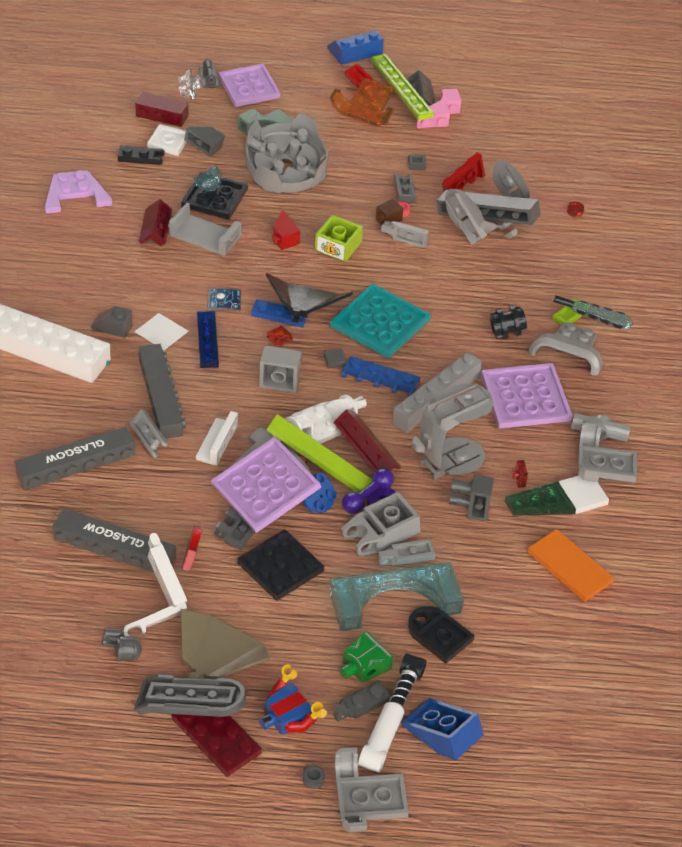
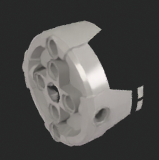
[245,113,329,193]

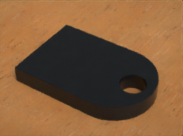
[408,606,475,664]

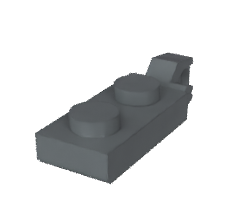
[333,681,391,721]

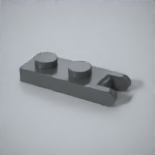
[394,173,416,203]

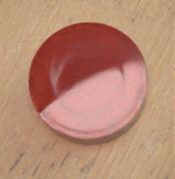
[567,201,584,217]

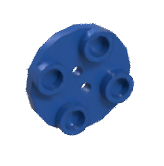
[303,473,337,513]

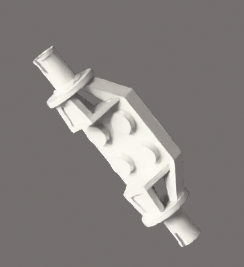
[273,395,367,444]

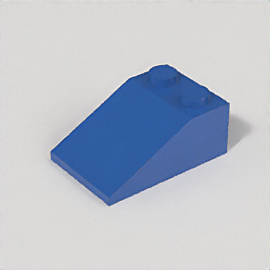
[401,698,484,760]

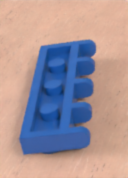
[341,356,420,397]

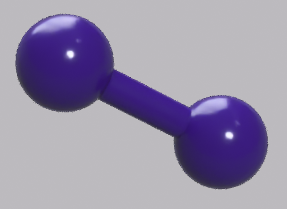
[342,468,394,514]

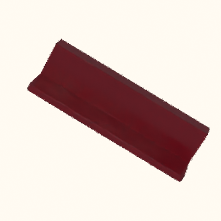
[333,409,401,472]

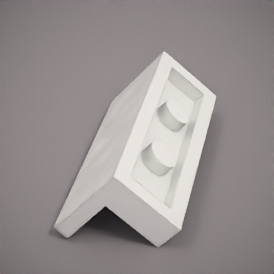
[196,411,238,466]

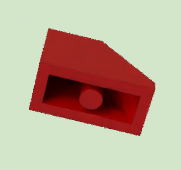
[272,211,300,250]

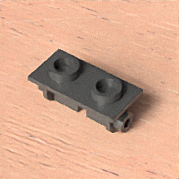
[199,59,219,88]

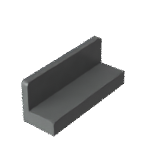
[407,70,435,106]

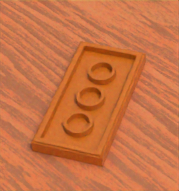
[527,529,614,602]

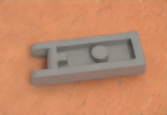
[130,409,169,458]

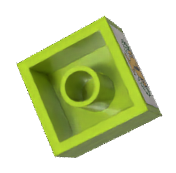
[315,215,363,262]

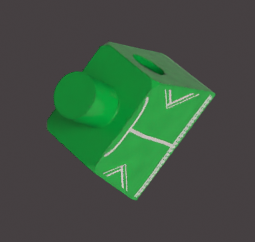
[339,631,393,682]

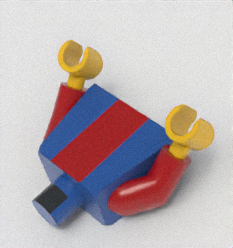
[259,664,327,734]

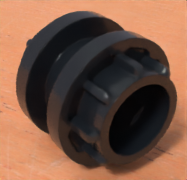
[490,305,527,340]

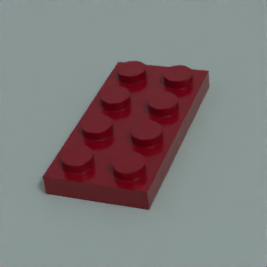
[172,714,262,777]

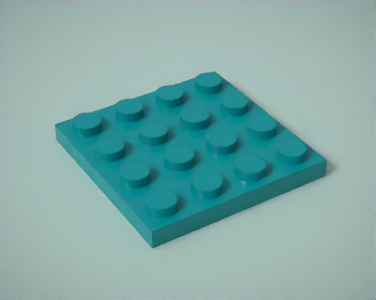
[330,283,431,359]

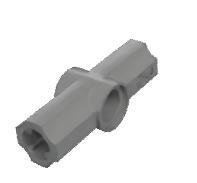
[571,413,631,442]

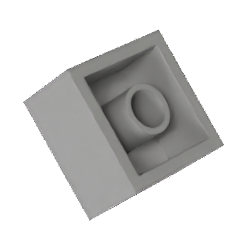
[259,345,302,393]

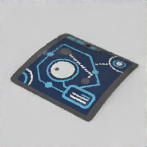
[208,288,241,311]

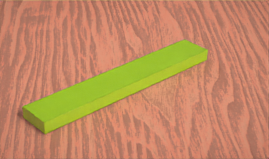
[266,414,372,493]

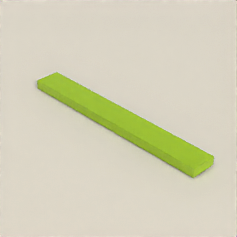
[371,54,434,121]

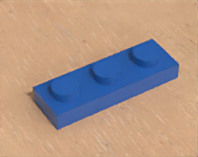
[251,299,308,328]

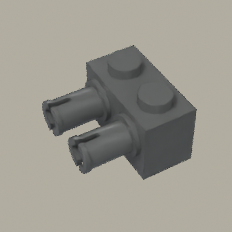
[449,475,494,522]

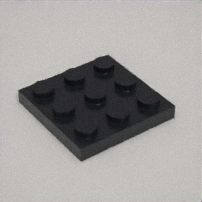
[181,172,248,220]
[238,529,324,601]

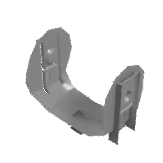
[445,161,530,245]
[412,383,494,480]

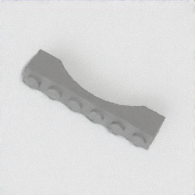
[392,352,482,434]

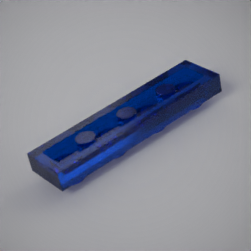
[197,311,219,368]

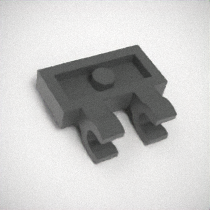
[214,508,255,550]

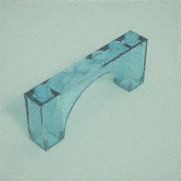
[330,562,464,631]

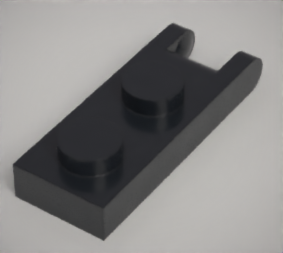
[118,145,165,165]

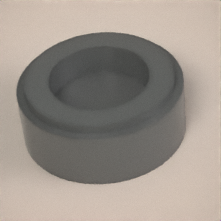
[302,766,325,789]

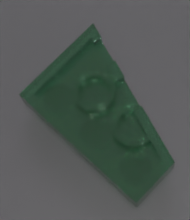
[505,482,576,516]

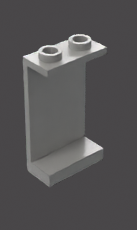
[168,203,242,256]

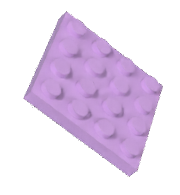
[481,363,573,429]
[211,437,321,533]

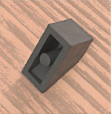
[184,127,225,157]
[91,306,132,338]

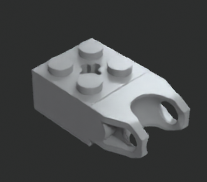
[341,492,420,556]

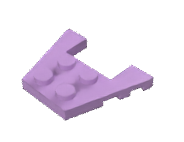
[45,170,112,214]

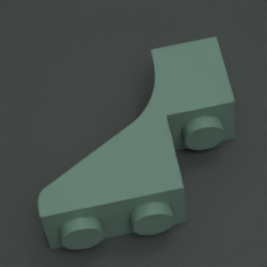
[238,109,294,135]

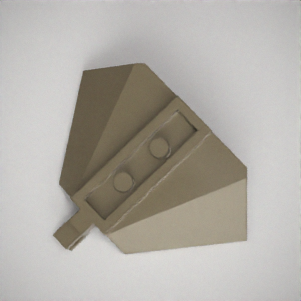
[181,609,270,679]

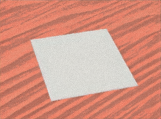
[134,313,188,350]

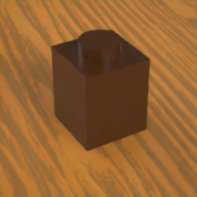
[376,199,403,225]

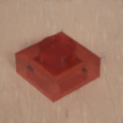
[512,460,528,488]

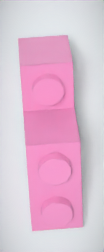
[416,89,461,128]

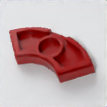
[182,525,202,571]

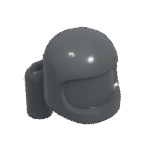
[102,628,142,661]

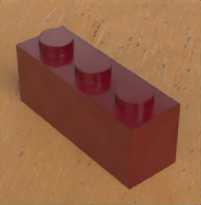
[135,92,188,127]

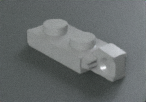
[381,221,429,248]
[377,539,436,565]

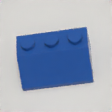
[327,30,384,65]

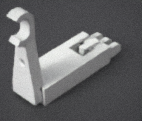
[123,533,187,636]

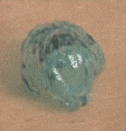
[194,166,221,192]

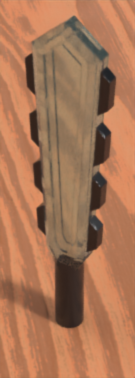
[553,295,633,329]

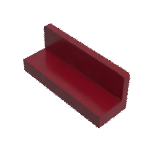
[139,199,172,246]

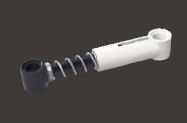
[358,653,427,773]

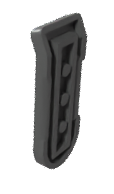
[134,674,246,717]

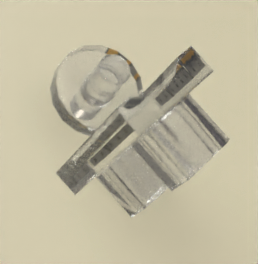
[179,69,205,99]

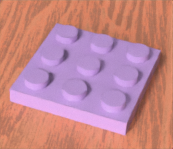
[219,63,281,107]

